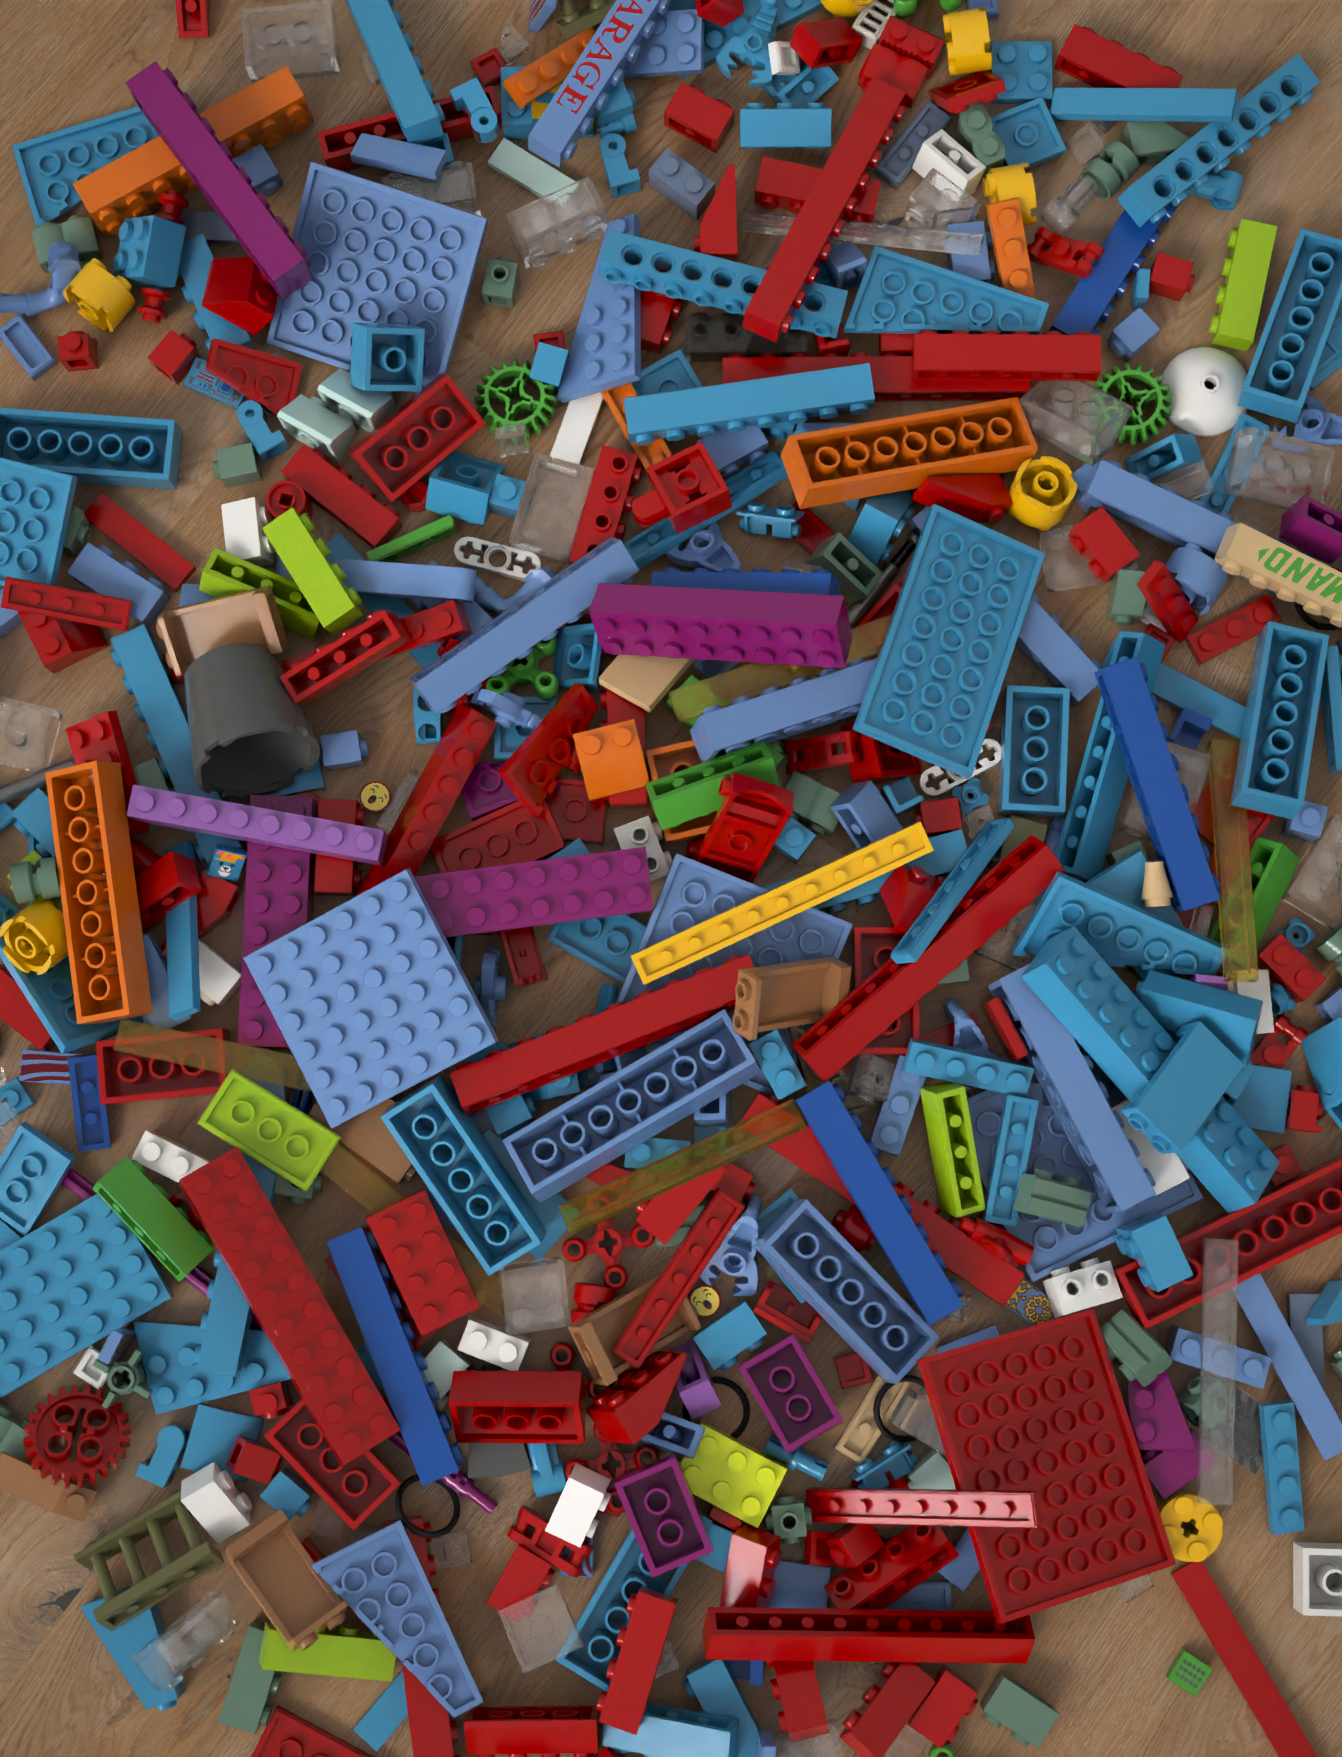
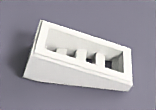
[852,0,898,50]

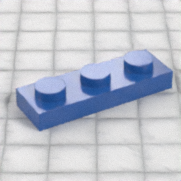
[67,1053,111,1152]

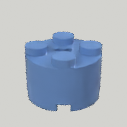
[1165,543,1228,615]

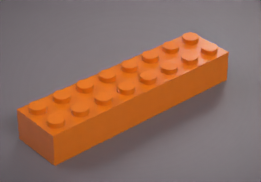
[73,66,314,237]
[781,397,1038,509]
[45,760,153,1024]

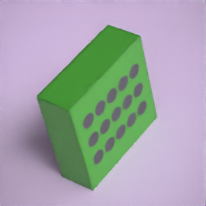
[1166,1649,1212,1697]

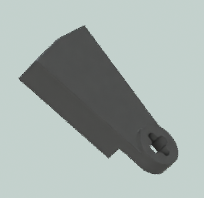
[468,1359,532,1478]

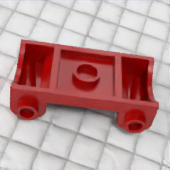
[685,772,794,883]

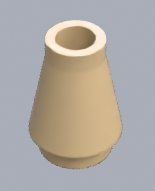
[1141,861,1173,908]

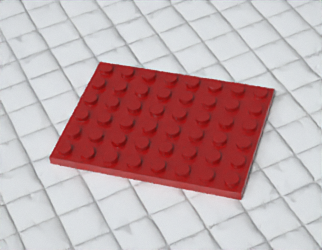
[917,1308,1176,1624]

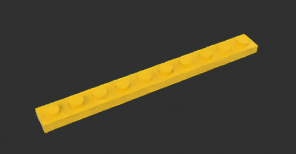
[630,821,934,985]

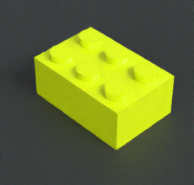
[680,1420,788,1528]

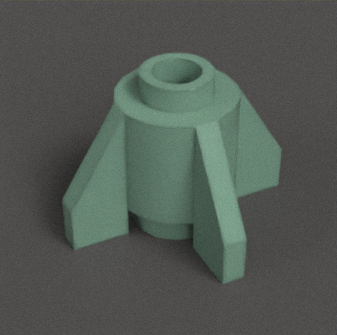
[93,1348,153,1409]

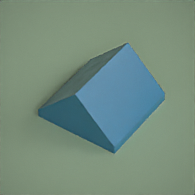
[553,623,604,693]

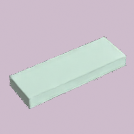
[488,138,580,212]

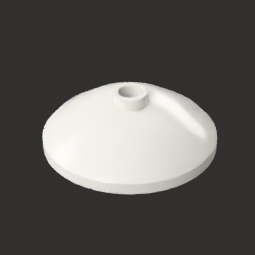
[1159,347,1247,437]

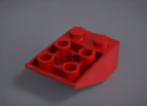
[586,1350,687,1445]

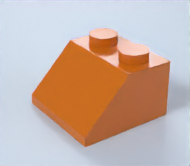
[572,719,649,801]

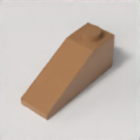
[0,1451,97,1522]

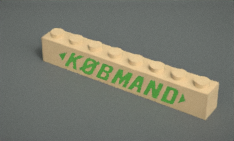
[1214,522,1342,628]

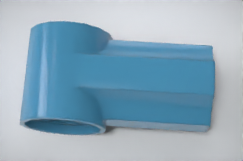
[1187,170,1244,211]
[527,1443,568,1498]

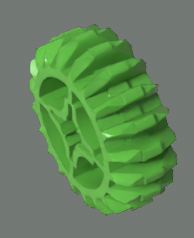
[474,358,557,442]
[1088,362,1173,446]

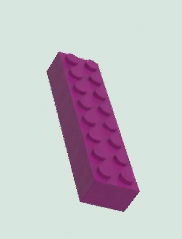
[125,61,312,301]
[589,583,853,668]
[237,795,317,1049]
[414,847,654,938]

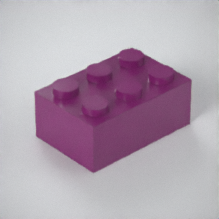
[738,1334,844,1455]
[614,1453,714,1578]

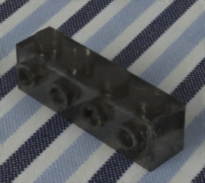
[685,312,807,362]

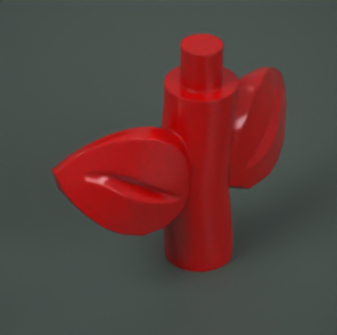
[958,1210,1034,1266]

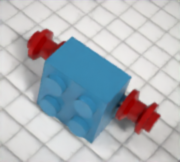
[113,190,189,324]

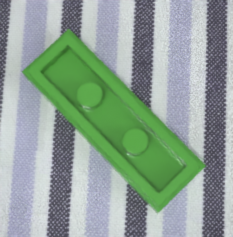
[366,514,457,563]

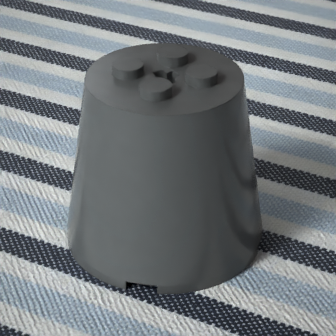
[184,643,320,799]

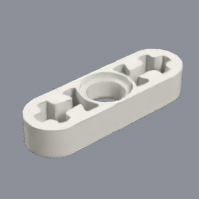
[454,537,542,582]
[919,739,1001,798]

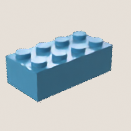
[998,685,1070,817]

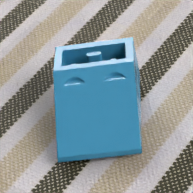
[1301,1015,1342,1130]

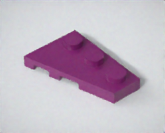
[461,762,559,822]
[1128,1369,1198,1451]

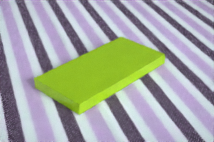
[197,1069,342,1192]

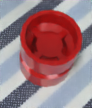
[266,480,313,519]
[569,1282,615,1325]

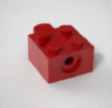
[631,441,732,534]

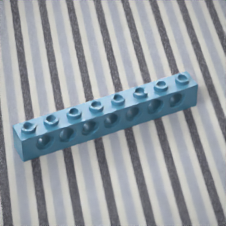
[1117,54,1320,228]
[598,229,848,338]

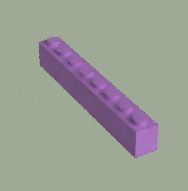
[127,785,388,866]

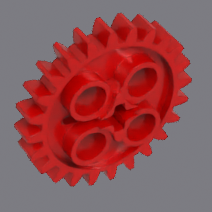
[23,1384,131,1489]

